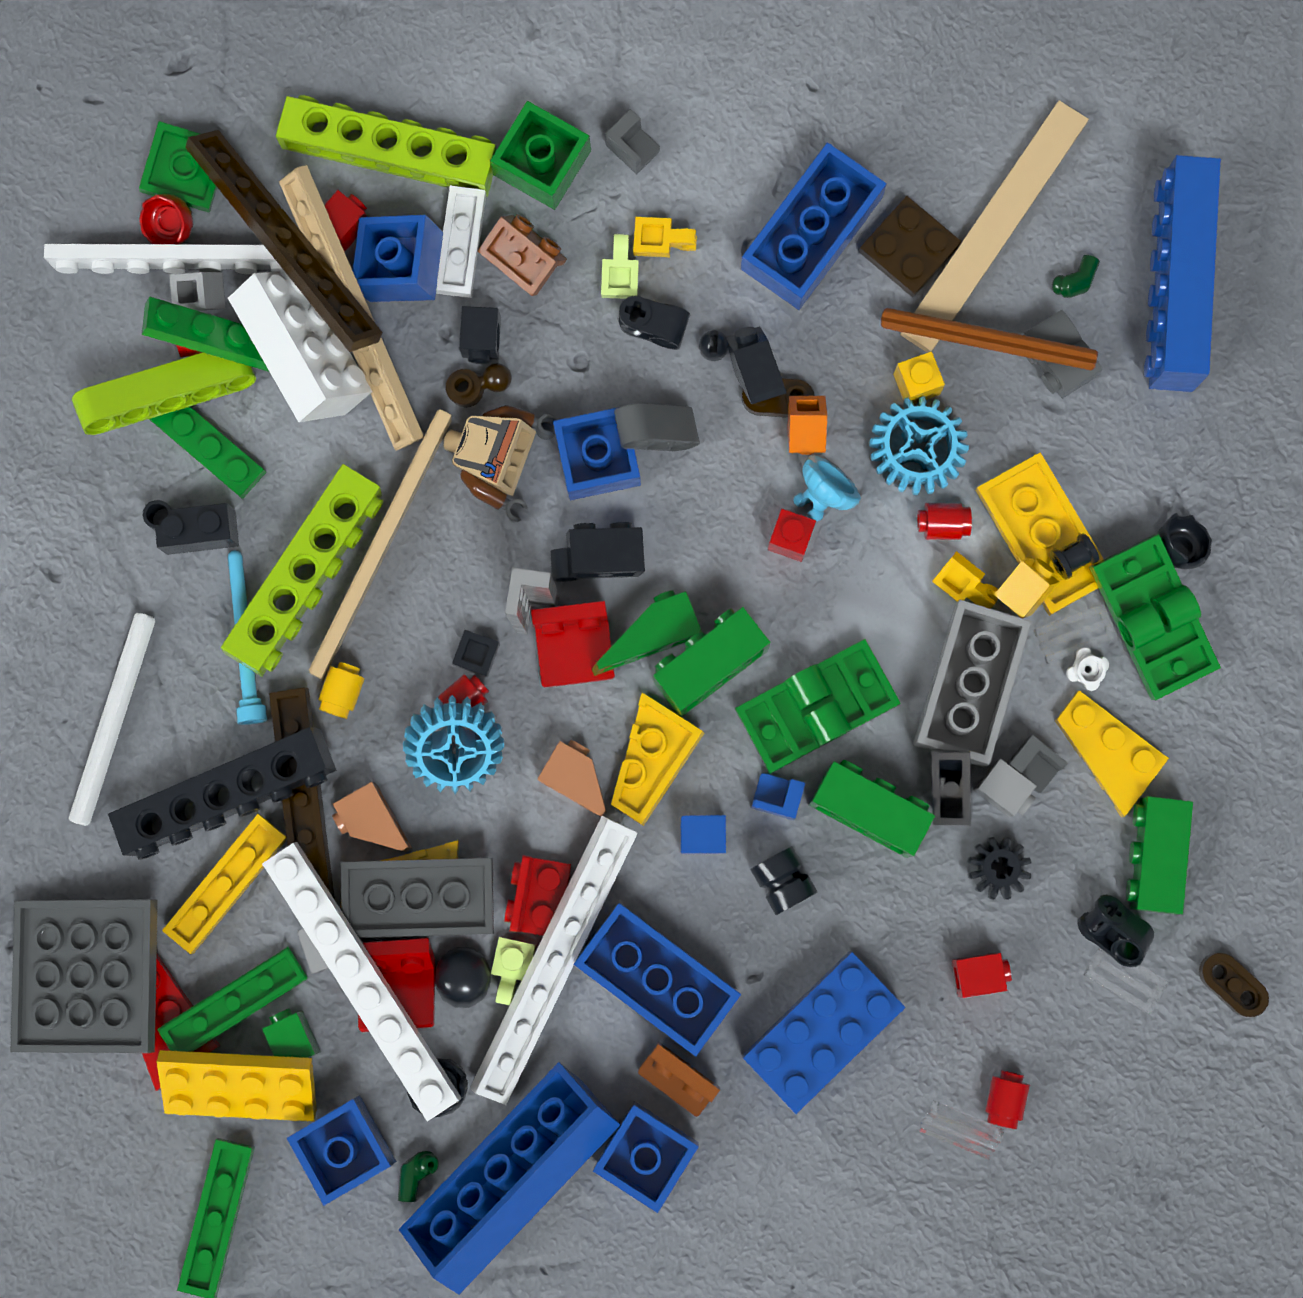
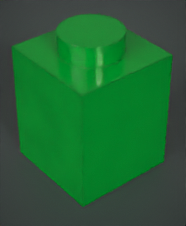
[262,1008,321,1058]

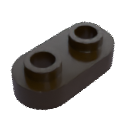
[742,378,815,418]
[1199,953,1269,1017]

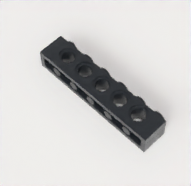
[108,727,337,860]

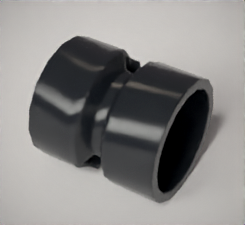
[750,846,817,915]

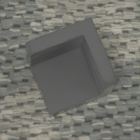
[605,109,660,175]
[1007,735,1068,793]

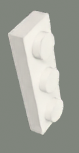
[436,186,487,298]

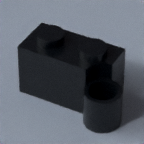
[142,500,239,555]
[550,522,645,582]

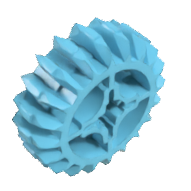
[869,396,969,495]
[403,695,504,794]

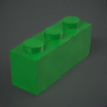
[1126,796,1193,915]

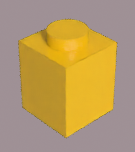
[893,351,945,405]
[994,558,1059,619]

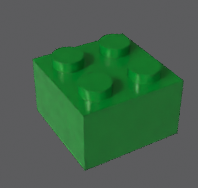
[490,101,591,210]

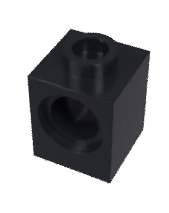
[459,306,501,364]

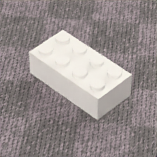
[228,271,372,422]

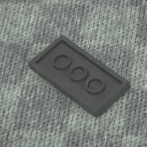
[341,858,494,937]

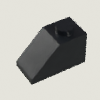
[725,326,786,404]
[932,750,973,826]

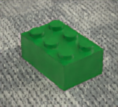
[653,607,771,717]
[808,759,935,858]

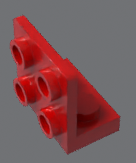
[531,601,615,688]
[504,855,572,936]
[358,938,435,1032]

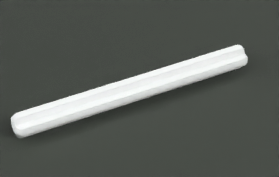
[69,613,155,826]

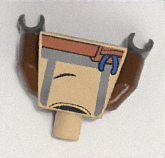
[444,405,557,522]

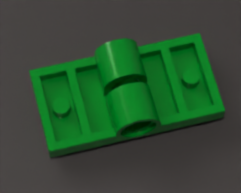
[1089,534,1221,701]
[735,639,901,774]

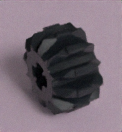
[967,837,1031,900]

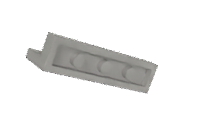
[505,567,559,635]

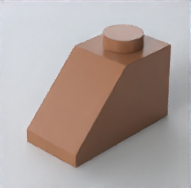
[537,740,607,817]
[332,782,412,852]

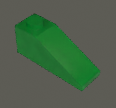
[592,590,701,676]

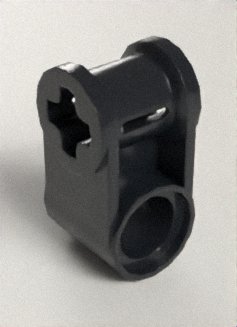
[618,296,690,350]
[1077,894,1154,967]

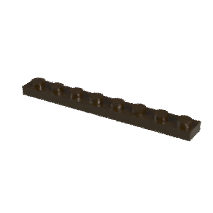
[185,130,383,352]

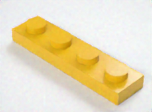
[162,814,287,954]

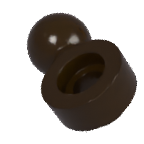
[446,363,512,408]

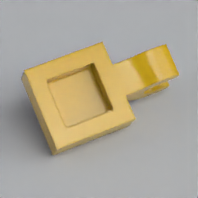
[633,217,697,258]
[932,551,998,609]

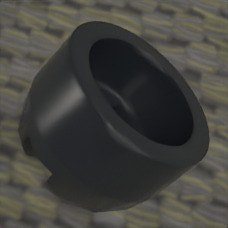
[699,330,728,361]

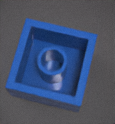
[353,215,443,302]
[553,407,641,501]
[287,1095,397,1206]
[593,1101,699,1213]

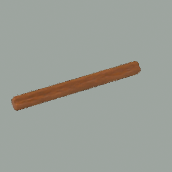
[881,308,1098,370]

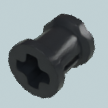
[1049,533,1099,580]

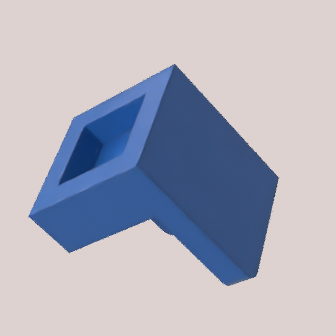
[751,773,805,821]
[681,815,726,854]

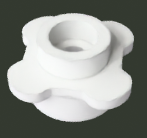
[1066,648,1109,691]

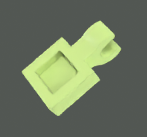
[601,234,639,299]
[491,937,536,1005]

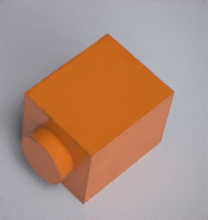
[788,396,827,455]

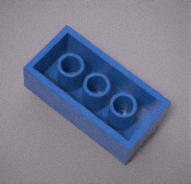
[741,142,887,310]
[573,903,741,1056]
[742,951,906,1114]

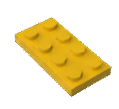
[975,452,1104,616]
[157,1050,317,1121]

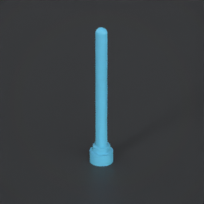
[228,550,267,725]

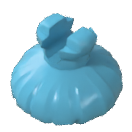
[793,455,861,522]

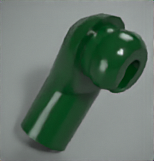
[1052,255,1100,298]

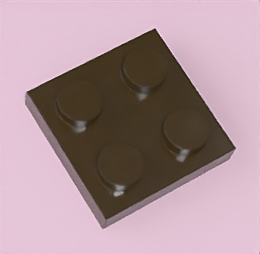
[859,196,961,298]

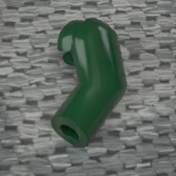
[398,1151,439,1202]

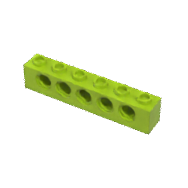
[276,95,497,197]
[220,464,383,677]

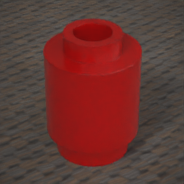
[917,503,972,540]
[433,674,489,707]
[985,1070,1030,1129]

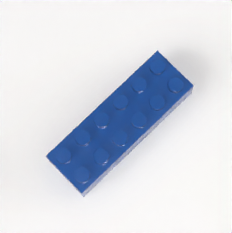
[1144,155,1221,392]
[398,1062,620,1295]

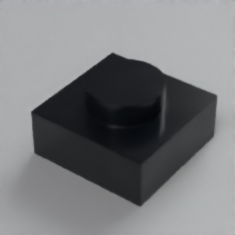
[452,630,500,678]

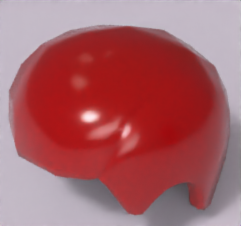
[139,193,194,245]

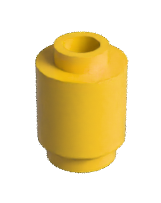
[318,662,365,719]

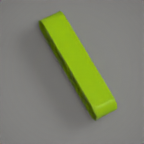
[71,353,256,435]

